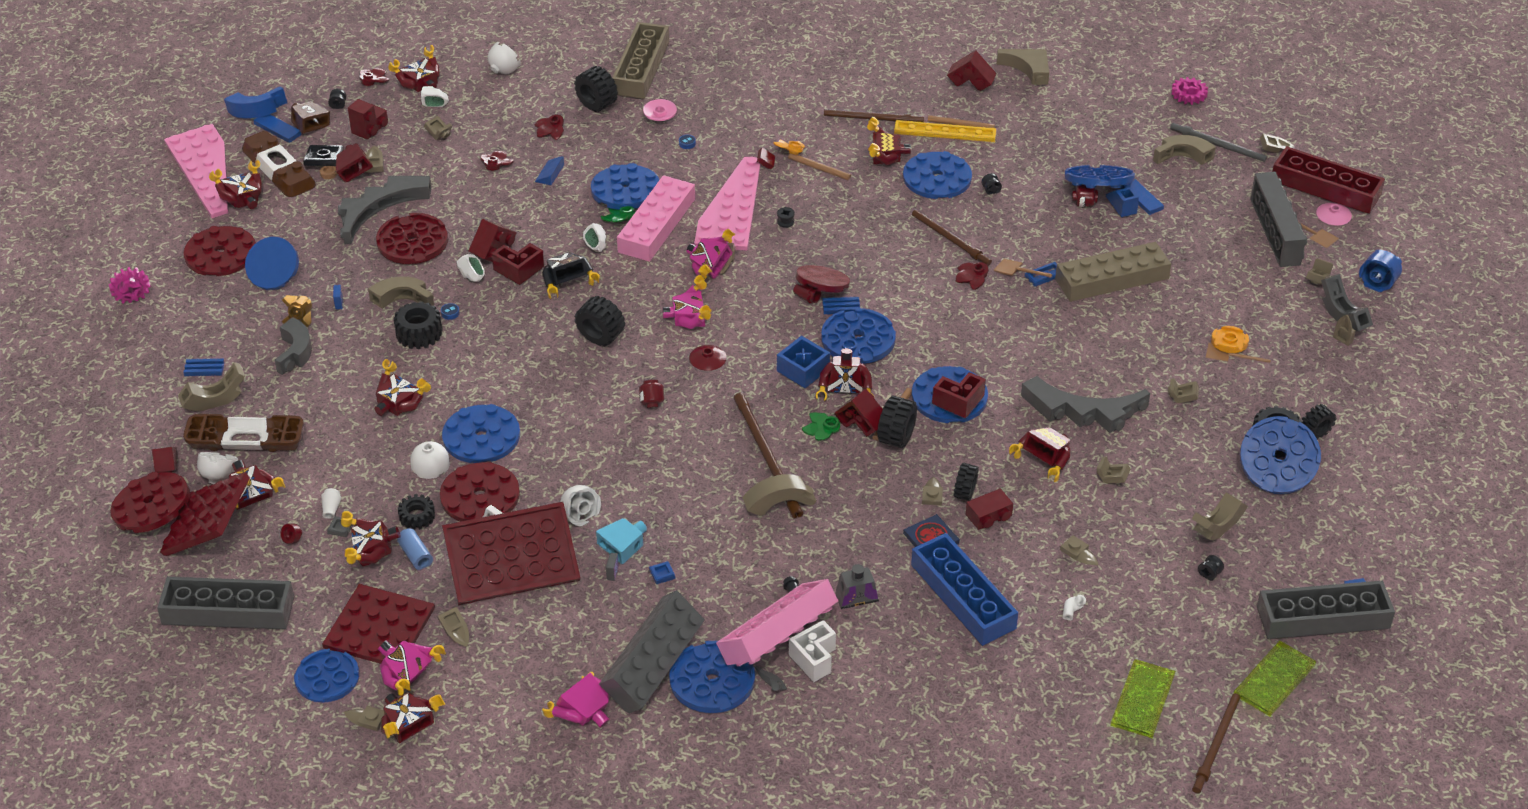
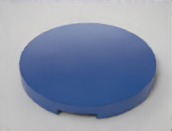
[245,237,299,290]
[294,649,359,702]

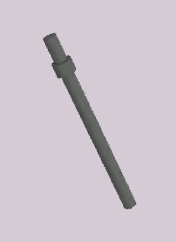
[1170,123,1267,162]

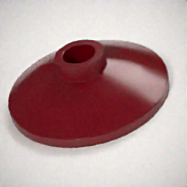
[689,345,727,371]

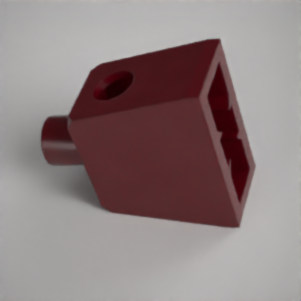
[336,143,373,182]

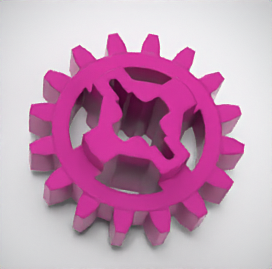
[1171,77,1208,105]
[109,267,151,304]

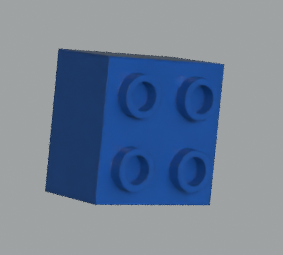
[777,336,830,388]

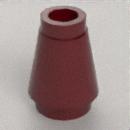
[793,284,821,304]

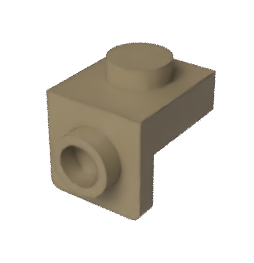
[424,116,453,140]
[1306,258,1333,285]
[1168,378,1199,403]
[1097,457,1131,484]

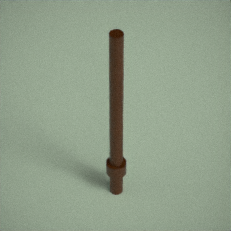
[824,109,924,122]
[912,210,992,266]
[1192,693,1241,794]

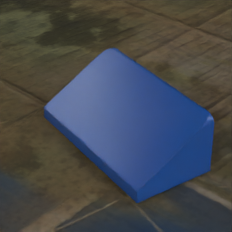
[535,156,564,185]

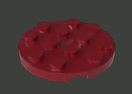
[376,213,448,264]
[184,226,256,277]
[440,462,520,522]
[110,472,190,533]

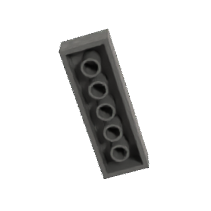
[1250,172,1307,267]
[157,576,294,629]
[1257,580,1395,639]
[599,590,705,713]

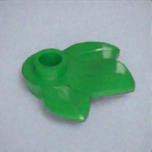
[601,206,635,222]
[802,412,840,440]

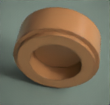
[320,166,337,179]

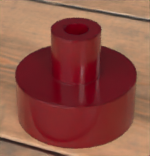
[281,523,302,544]

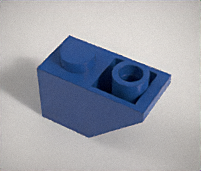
[1106,187,1139,217]

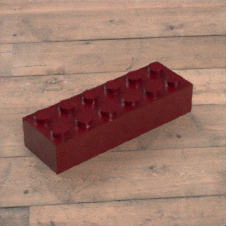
[1272,146,1385,214]

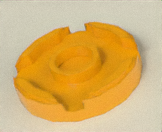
[1211,326,1249,353]

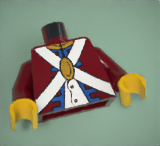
[388,45,439,92]
[209,160,262,209]
[815,348,875,400]
[374,359,431,416]
[229,460,286,510]
[341,511,401,566]
[381,693,445,744]

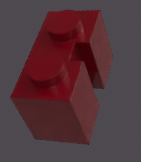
[965,488,1013,530]

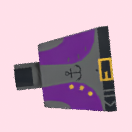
[835,564,879,609]

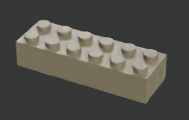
[612,22,669,99]
[1055,242,1171,302]

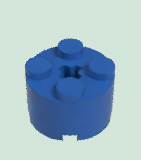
[1359,249,1402,292]

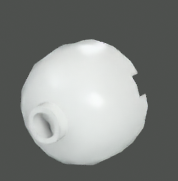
[488,42,521,74]
[410,441,450,479]
[197,452,238,484]
[560,485,601,526]

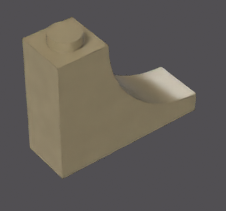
[996,49,1049,85]

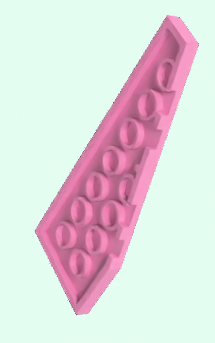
[164,124,228,218]
[694,157,761,251]

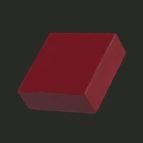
[757,147,775,169]

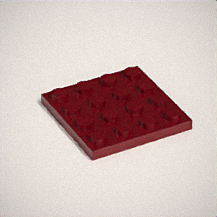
[160,472,250,556]
[322,584,435,664]

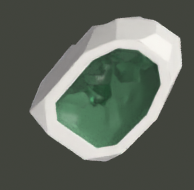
[421,86,449,107]
[583,223,606,252]
[457,254,485,282]

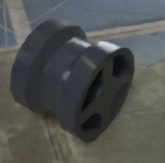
[328,89,347,109]
[981,173,1002,195]
[777,207,795,228]
[1198,555,1224,581]

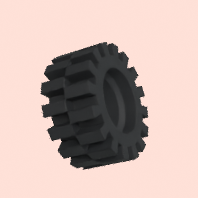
[1302,404,1337,440]
[954,463,979,501]
[398,494,435,530]

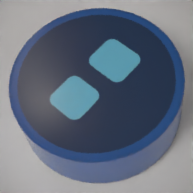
[679,135,696,149]
[441,303,460,320]

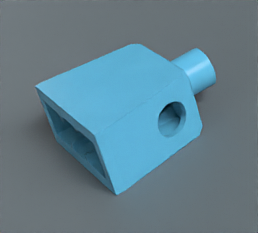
[596,518,647,564]

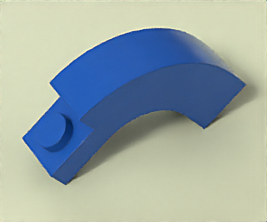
[224,86,287,118]

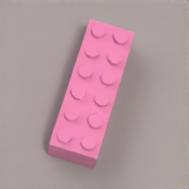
[617,175,695,262]
[716,579,838,666]

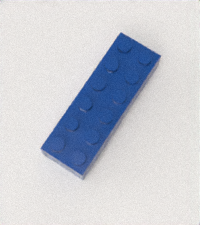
[911,533,1018,646]

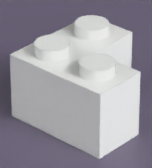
[789,620,836,682]

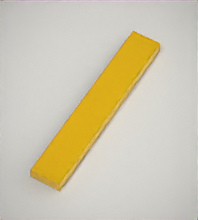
[894,120,996,142]

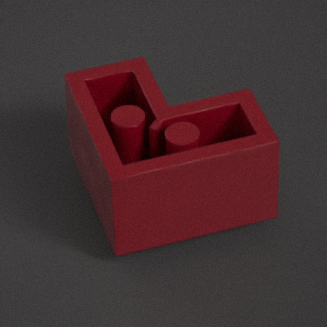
[947,50,997,91]
[347,99,388,140]
[468,219,517,262]
[492,243,544,285]
[932,372,986,418]
[834,388,883,437]

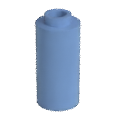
[397,528,433,570]

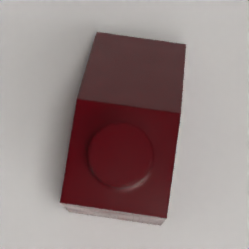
[152,447,177,472]

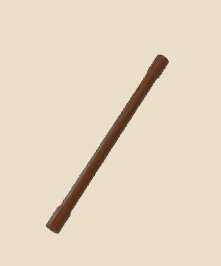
[734,392,804,519]

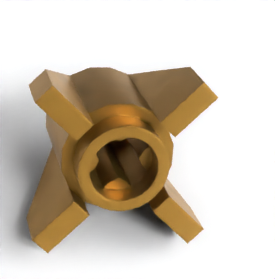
[282,295,312,327]

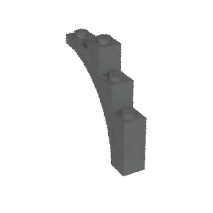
[338,176,431,244]
[1021,376,1150,433]

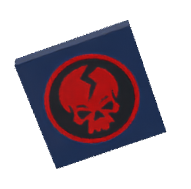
[903,514,960,547]

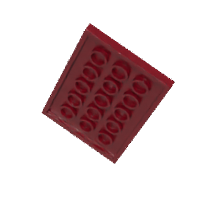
[442,502,581,605]

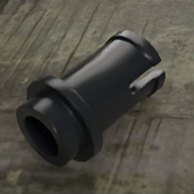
[783,576,799,593]

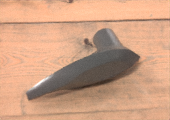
[755,666,787,691]

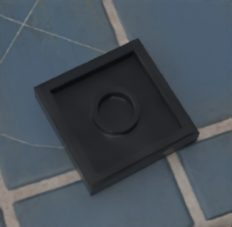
[303,145,344,166]

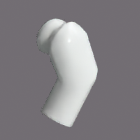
[1063,595,1086,620]

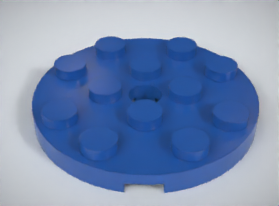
[903,151,972,199]
[591,163,659,210]
[1065,165,1135,188]
[821,308,896,364]
[912,366,988,423]
[442,404,520,463]
[1240,416,1321,494]
[669,641,755,713]

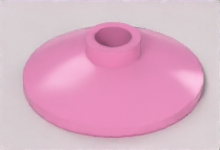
[643,99,677,121]
[1316,203,1352,226]

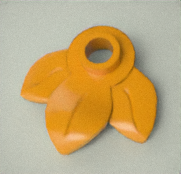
[773,139,805,155]

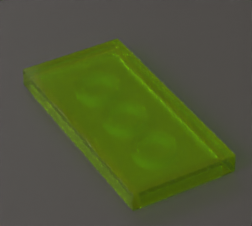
[1233,640,1316,717]
[1110,659,1176,739]

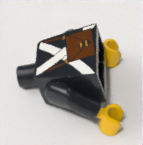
[542,252,600,299]

